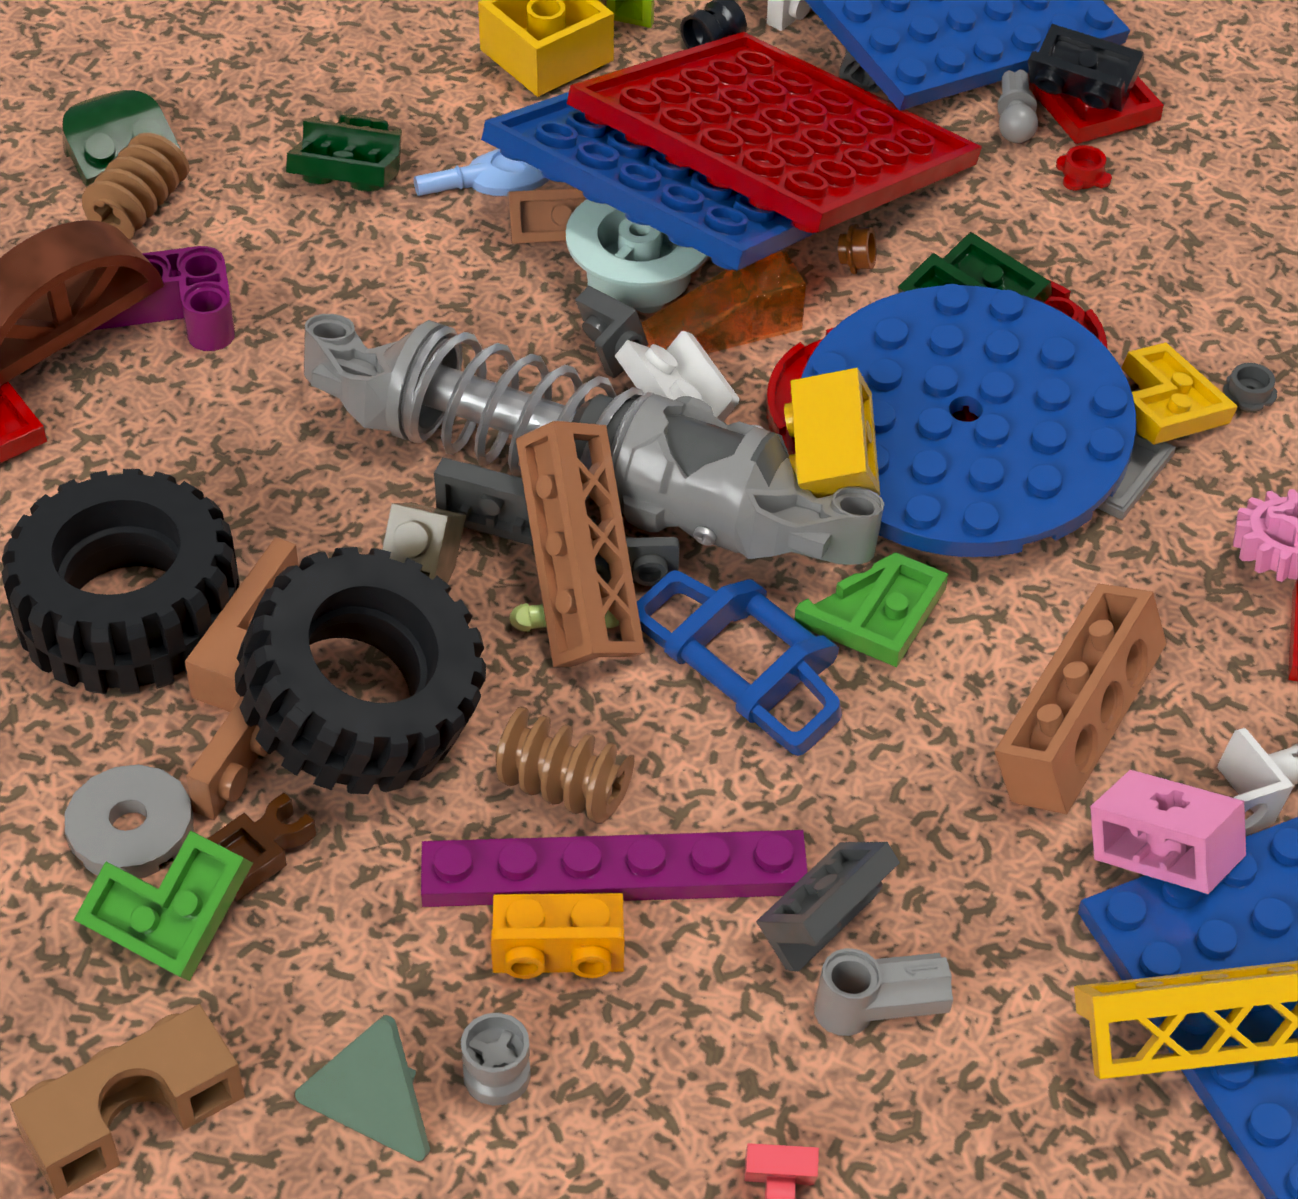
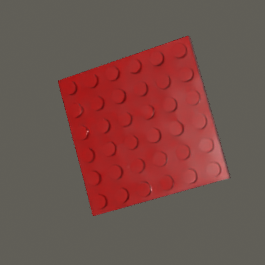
[566,32,982,233]

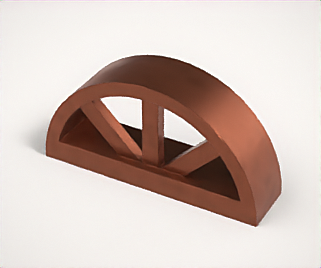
[0,220,164,386]

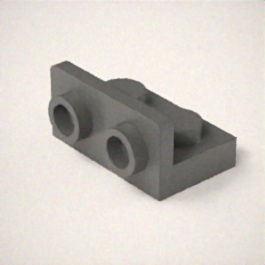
[434,457,533,546]
[756,842,900,971]

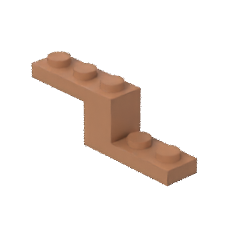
[185,537,299,820]

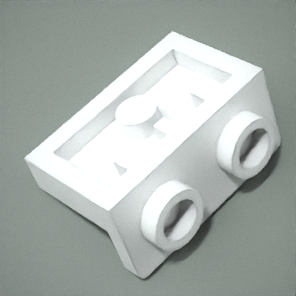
[615,331,739,422]

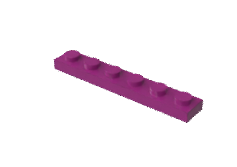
[421,830,808,907]

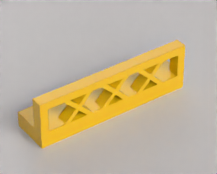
[1074,961,1298,1079]

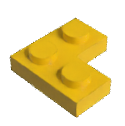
[1121,342,1238,445]

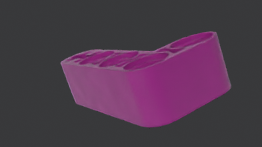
[93,246,235,351]

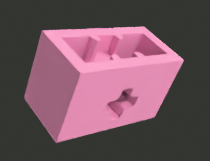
[1090,770,1246,894]

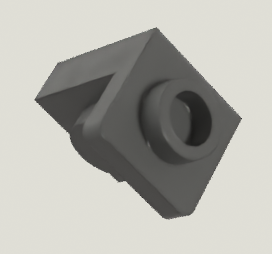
[575,286,648,378]

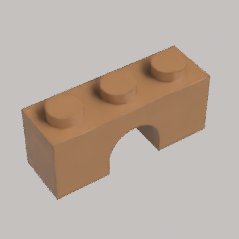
[10,1004,245,1199]

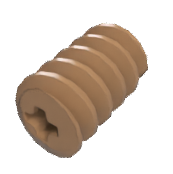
[82,133,190,240]
[495,706,634,823]

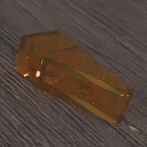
[641,251,806,354]

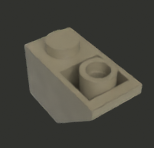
[382,502,466,584]

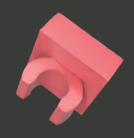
[744,1143,819,1199]

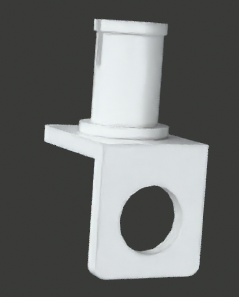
[1217,728,1298,835]

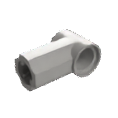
[814,948,953,1036]

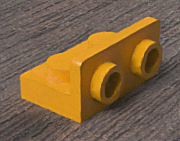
[491,893,625,979]

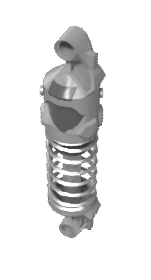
[304,314,884,565]

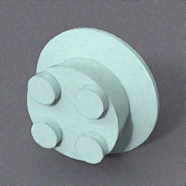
[566,199,708,313]

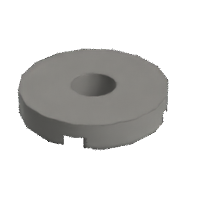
[65,764,194,878]

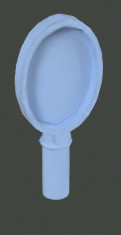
[414,149,549,196]

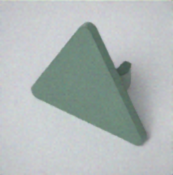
[295,1015,430,1161]

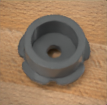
[1223,363,1277,411]

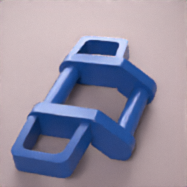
[637,570,842,756]

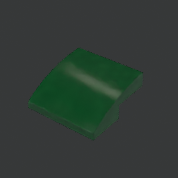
[898,232,1052,303]

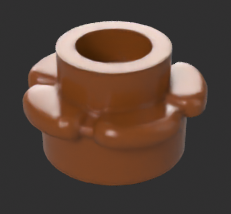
[838,224,877,274]

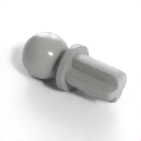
[997,69,1038,143]

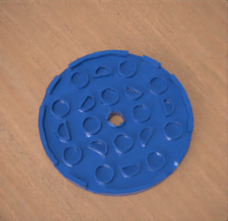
[801,284,1136,557]

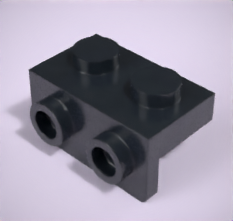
[1028,24,1144,112]

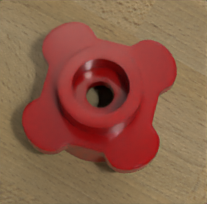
[1056,145,1112,191]

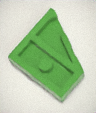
[794,552,948,667]

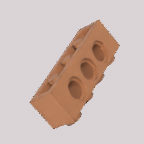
[994,583,1167,815]

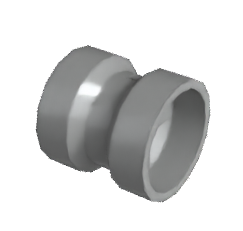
[461,1013,531,1106]

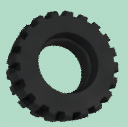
[1,469,240,695]
[235,547,486,794]

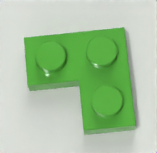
[74,830,253,981]

